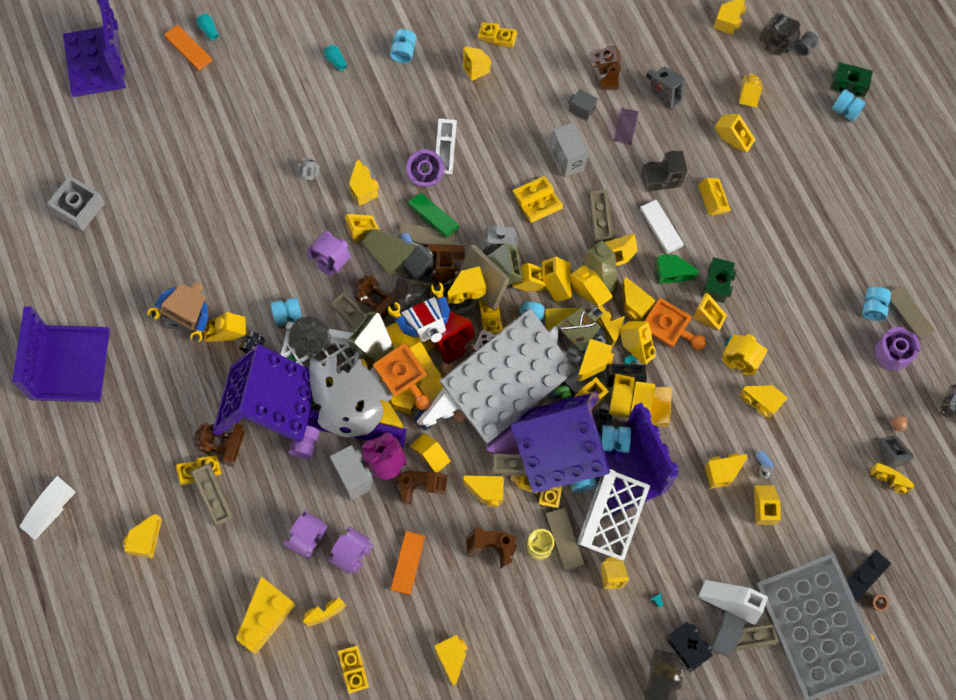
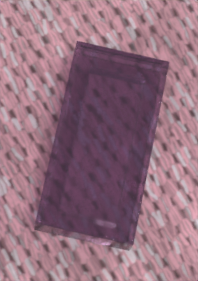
[614,108,639,145]

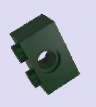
[830,62,873,97]
[702,257,737,303]

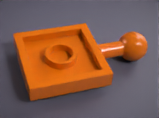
[645,297,707,350]
[373,342,431,410]

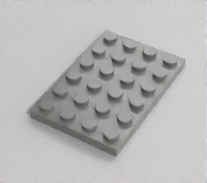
[439,309,576,444]
[757,553,887,700]

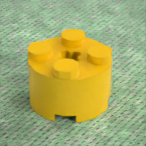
[721,334,767,376]

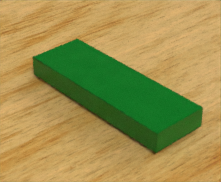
[408,193,459,238]

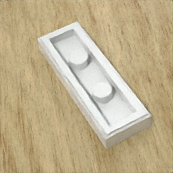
[640,200,684,254]

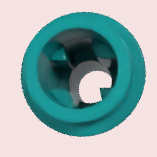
[196,13,219,41]
[323,44,348,71]

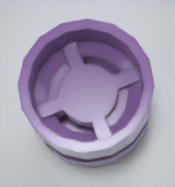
[288,426,320,459]

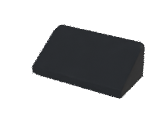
[607,364,647,387]

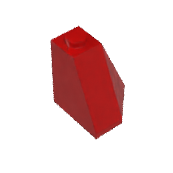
[430,311,475,364]

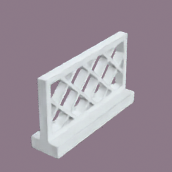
[281,322,360,378]
[577,469,650,561]

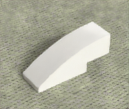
[436,119,457,174]
[20,476,76,540]

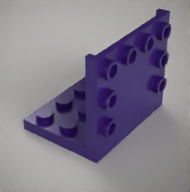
[63,0,126,97]
[12,306,110,403]
[212,344,313,443]
[511,391,610,493]
[595,402,679,516]

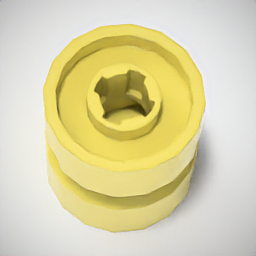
[527,529,554,560]

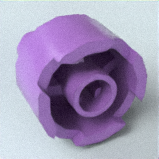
[407,150,445,187]
[307,231,350,275]
[875,327,920,370]
[284,511,328,559]
[328,527,374,574]

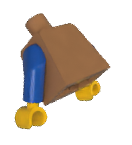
[147,281,209,342]

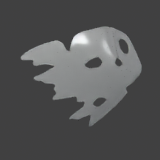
[309,353,393,437]

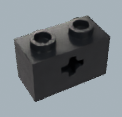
[665,621,713,672]

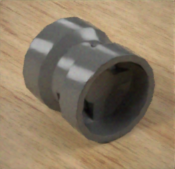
[794,31,819,56]

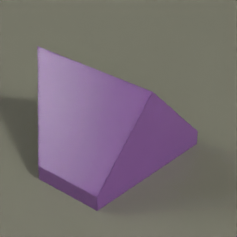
[486,425,520,455]

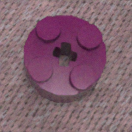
[362,433,407,480]

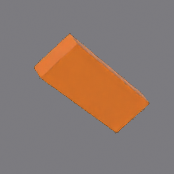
[164,24,212,71]
[391,531,425,596]

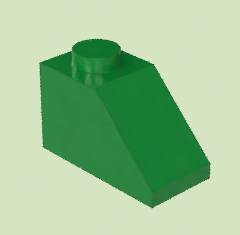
[655,254,698,284]

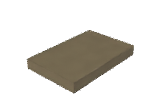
[459,245,510,310]

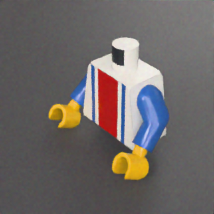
[388,283,450,342]

